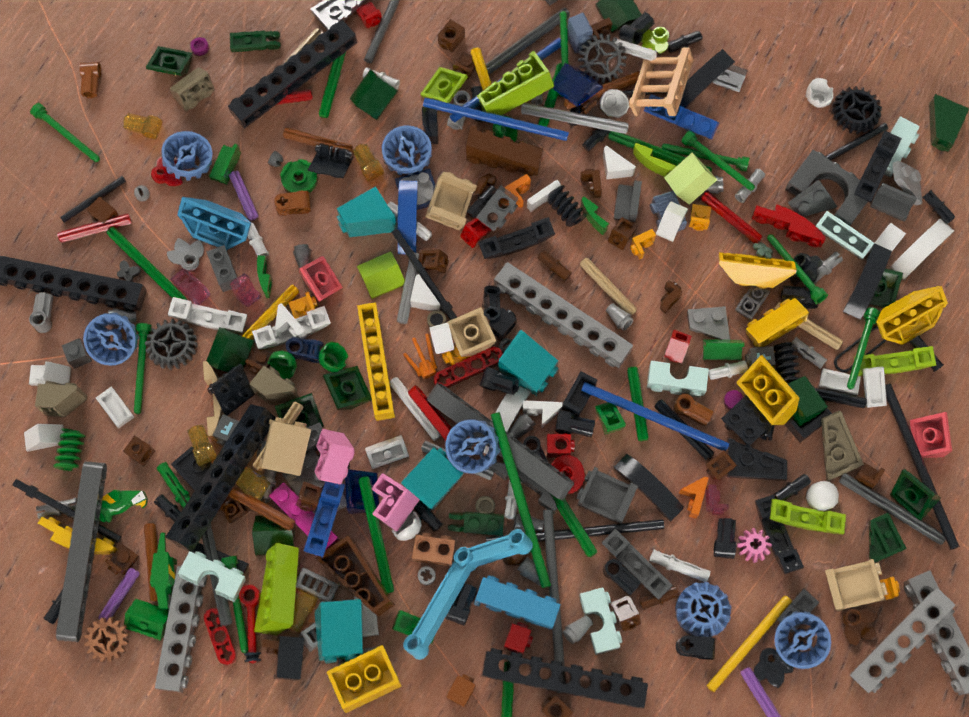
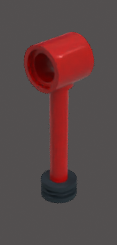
[239,585,261,663]

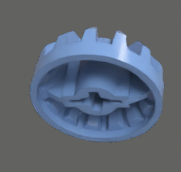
[382,125,432,176]
[162,131,212,181]
[83,312,139,366]
[445,419,500,474]
[675,582,732,637]
[775,611,831,669]

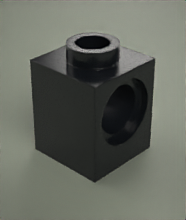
[489,307,517,340]

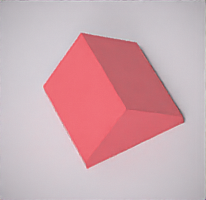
[298,256,343,303]
[910,412,952,458]

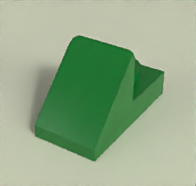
[595,402,626,435]

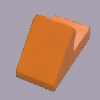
[500,174,531,208]
[679,477,709,519]

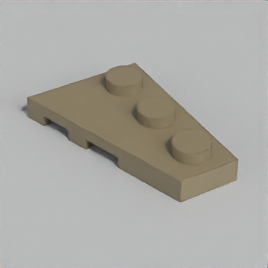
[821,411,864,481]

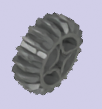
[578,34,627,84]
[145,319,198,370]

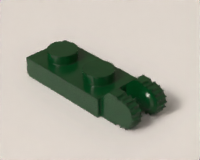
[230,30,281,52]
[448,511,504,536]

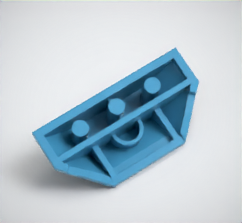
[177,197,251,250]

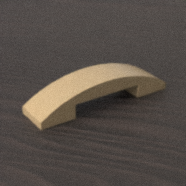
[203,361,224,441]

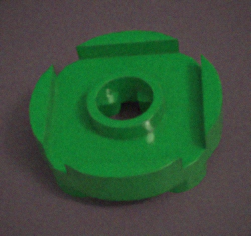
[281,159,318,193]

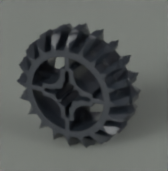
[831,86,882,135]

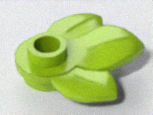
[641,27,669,54]

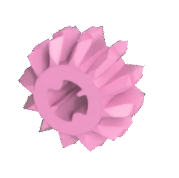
[737,528,772,563]

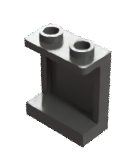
[576,467,638,524]

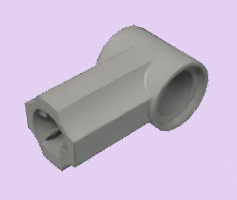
[447,91,470,130]
[29,292,54,333]

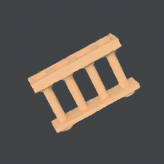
[629,47,693,116]

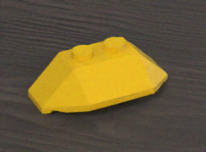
[718,253,796,289]
[876,286,948,345]

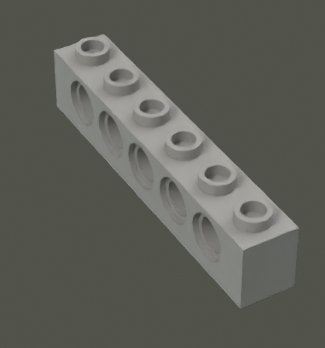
[155,566,207,693]
[903,571,969,696]
[850,587,955,693]

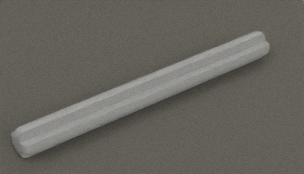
[521,103,629,134]

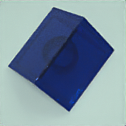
[552,63,603,107]
[345,469,379,514]

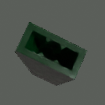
[929,94,969,152]

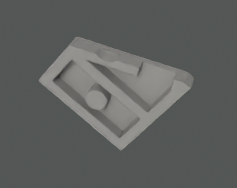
[893,161,923,206]
[687,307,730,340]

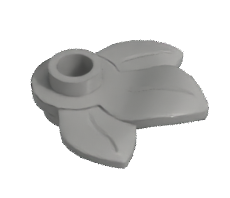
[167,238,204,271]

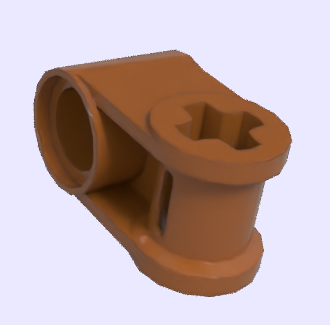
[274,191,311,216]

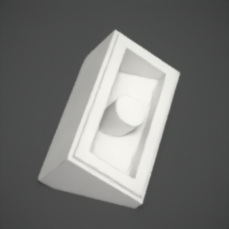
[365,435,409,469]

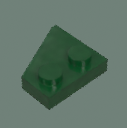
[869,513,907,563]

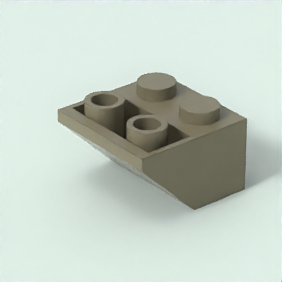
[169,67,215,111]
[250,366,299,405]
[35,381,88,417]

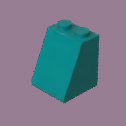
[336,186,397,237]
[498,330,559,396]
[401,447,464,510]
[314,599,363,663]

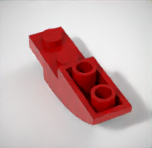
[751,204,826,248]

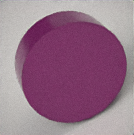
[190,37,209,56]
[724,390,744,410]

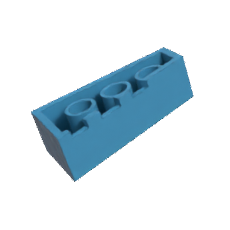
[473,576,560,629]

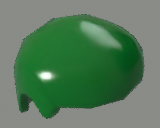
[493,116,518,142]
[319,341,348,372]
[267,350,297,379]

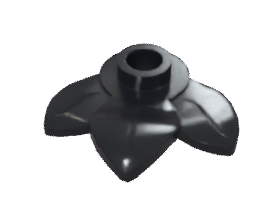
[790,253,823,286]
[754,648,794,688]

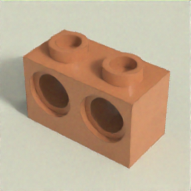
[412,533,456,567]

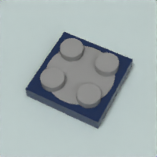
[395,168,435,210]

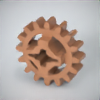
[84,617,130,662]

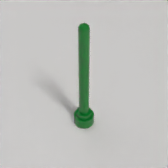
[559,11,574,97]
[30,103,100,162]
[681,131,755,191]
[661,143,750,172]
[767,234,828,304]
[847,307,880,390]
[134,323,152,414]
[221,556,248,653]

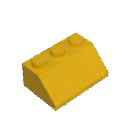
[745,298,809,347]
[736,355,799,425]
[327,645,402,713]

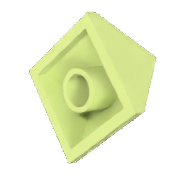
[664,153,717,205]

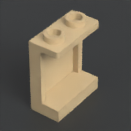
[425,172,477,230]
[258,417,311,476]
[825,559,888,611]

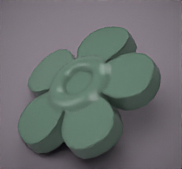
[753,242,773,259]

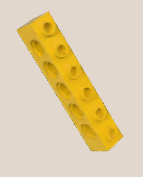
[357,302,395,421]

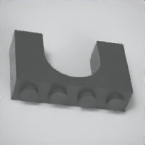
[785,150,868,226]

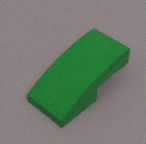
[581,196,609,235]
[257,255,273,298]
[392,610,436,644]

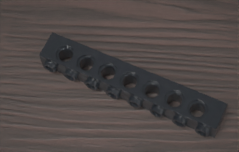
[228,20,357,129]
[0,255,147,312]
[165,404,276,552]
[481,648,648,709]

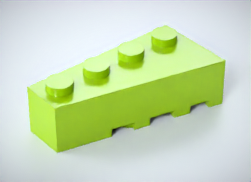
[477,50,554,116]
[254,543,299,636]

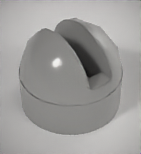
[134,185,150,201]

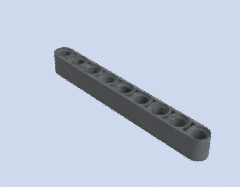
[427,383,575,500]
[56,461,107,642]

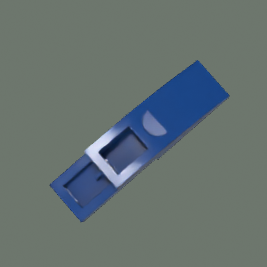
[644,94,719,140]

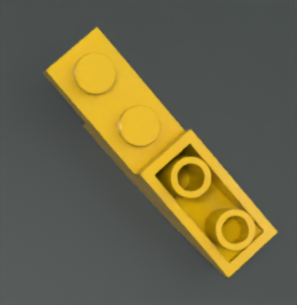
[38,517,118,555]

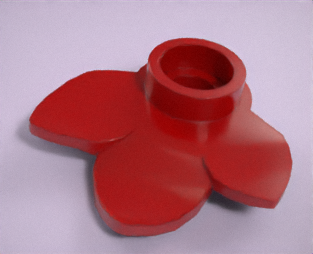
[151,157,185,187]

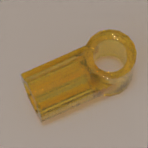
[123,113,163,139]
[353,144,384,182]
[187,425,217,466]
[289,589,318,633]

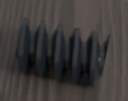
[548,185,587,227]
[773,342,800,384]

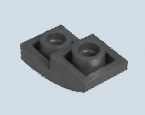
[735,286,770,320]

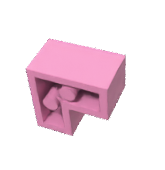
[315,429,354,484]
[371,473,420,532]

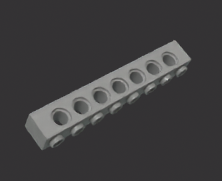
[494,262,633,368]

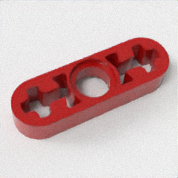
[204,608,237,665]

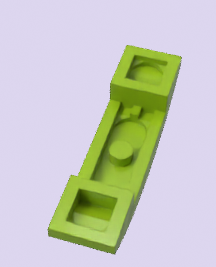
[633,143,676,177]
[854,346,936,376]
[770,499,846,534]

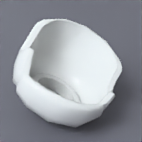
[806,78,834,108]
[600,89,629,118]
[806,481,839,511]
[392,511,422,541]

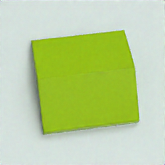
[420,67,468,103]
[357,252,405,299]

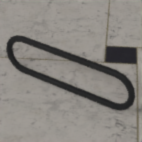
[834,326,887,372]

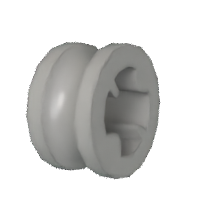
[418,566,436,585]

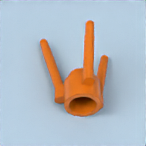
[403,333,437,379]

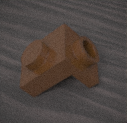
[295,482,322,512]

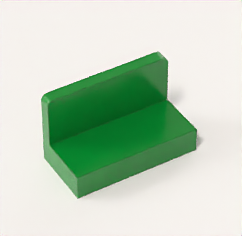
[209,144,241,185]
[702,340,745,360]
[124,599,169,640]

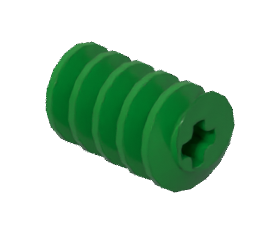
[53,428,86,471]

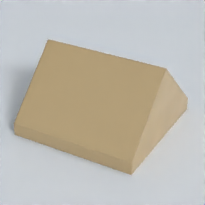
[446,307,497,357]

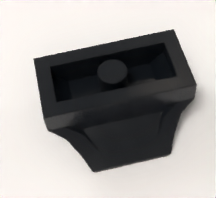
[422,107,438,144]

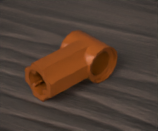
[79,62,102,98]
[673,394,714,427]

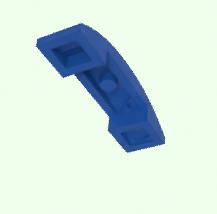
[397,180,418,255]
[304,481,345,557]

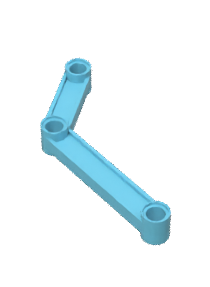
[403,529,533,660]

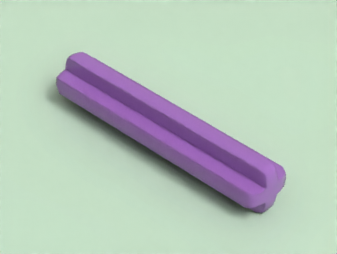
[229,171,258,221]
[98,568,139,621]
[740,667,781,717]

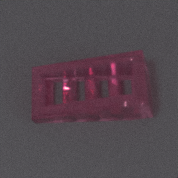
[170,268,211,305]

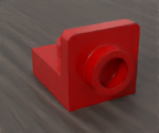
[356,1,382,29]
[460,218,492,248]

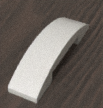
[890,218,954,280]
[168,297,247,333]
[252,306,331,349]
[483,386,531,454]

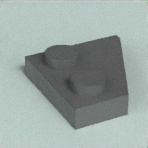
[788,180,838,217]

